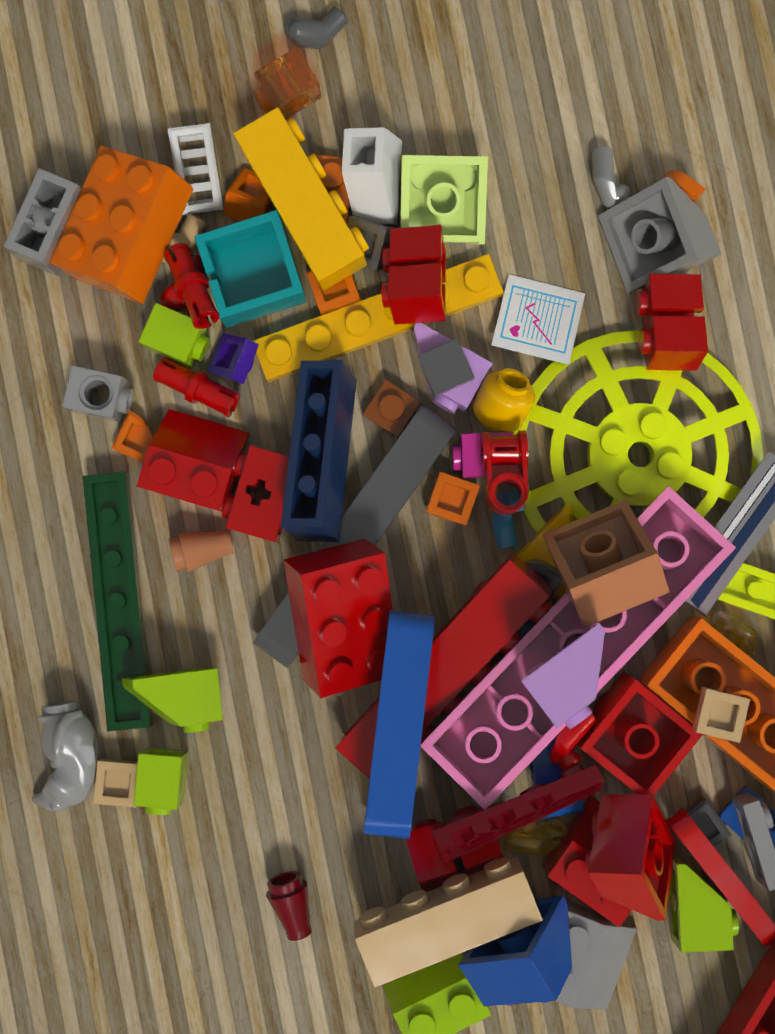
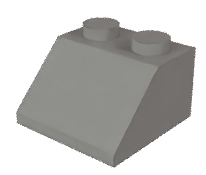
[555,900,637,1009]

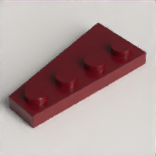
[432,765,604,865]

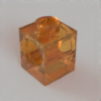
[253,47,321,119]

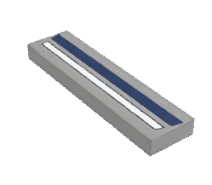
[684,451,775,617]

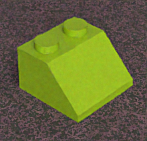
[383,952,491,1034]

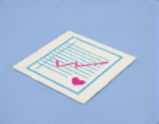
[491,274,585,365]

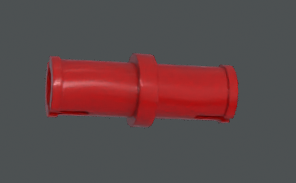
[164,243,219,329]
[153,356,241,418]

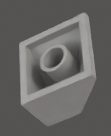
[598,177,721,293]

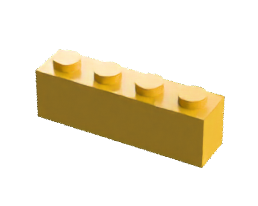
[233,107,369,291]

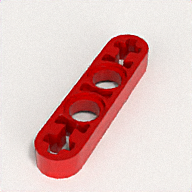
[666,807,775,947]

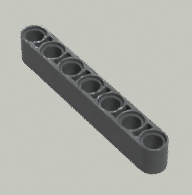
[253,405,458,668]

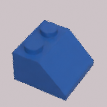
[458,895,572,1006]

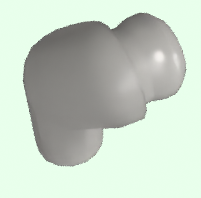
[592,146,630,209]

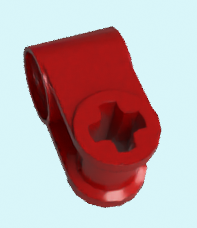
[480,430,529,516]

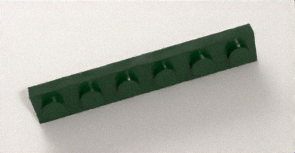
[83,472,153,732]

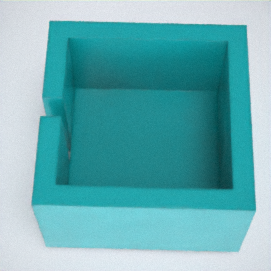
[194,210,307,328]

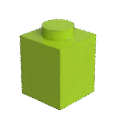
[138,303,210,368]
[133,748,188,815]

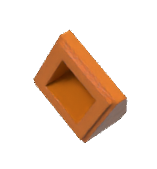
[223,167,273,222]

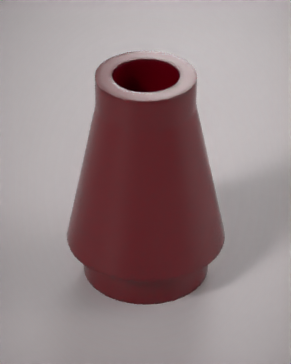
[266,871,312,941]

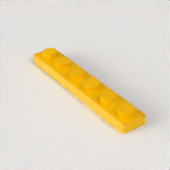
[253,254,504,383]

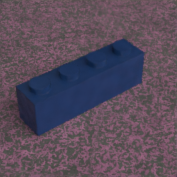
[281,360,357,542]

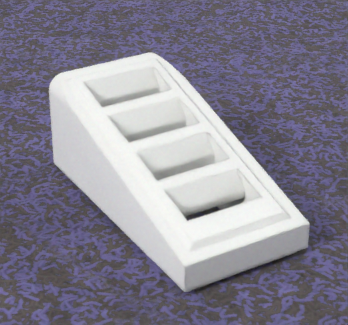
[168,123,224,215]

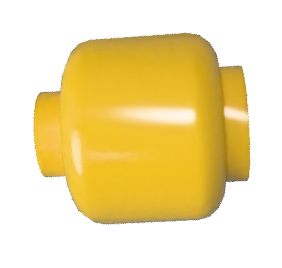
[473,368,535,432]

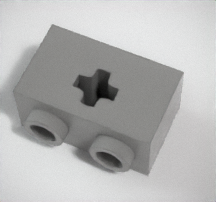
[3,168,82,276]

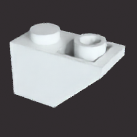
[342,127,402,225]

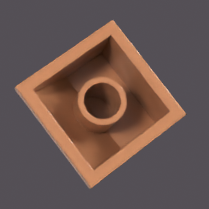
[542,500,670,628]

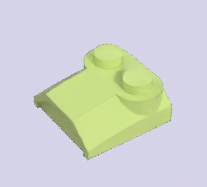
[400,155,488,244]

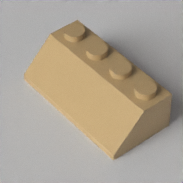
[354,856,543,988]

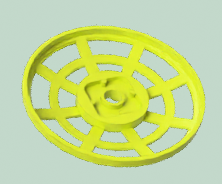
[513,330,764,534]

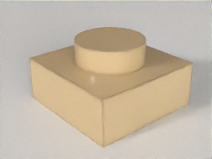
[692,687,750,743]
[93,758,138,808]

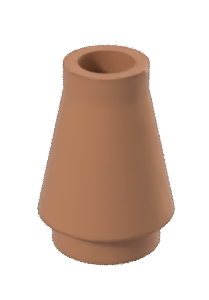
[168,529,234,573]

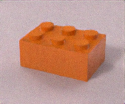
[49,145,194,304]

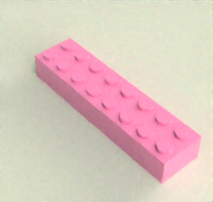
[420,486,736,810]

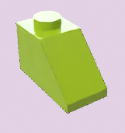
[122,667,223,733]
[669,854,739,953]

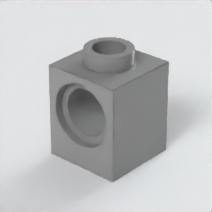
[62,365,134,423]

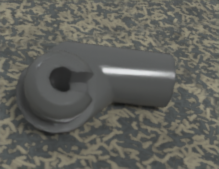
[284,7,348,49]

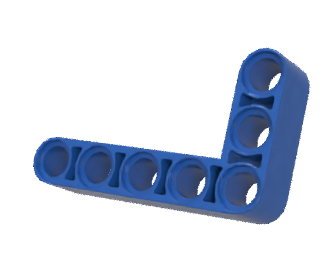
[363,610,435,839]

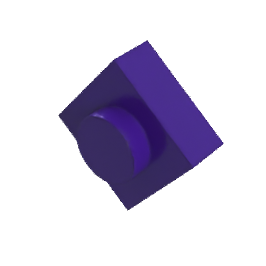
[207,333,259,384]

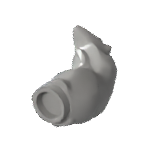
[32,701,97,812]

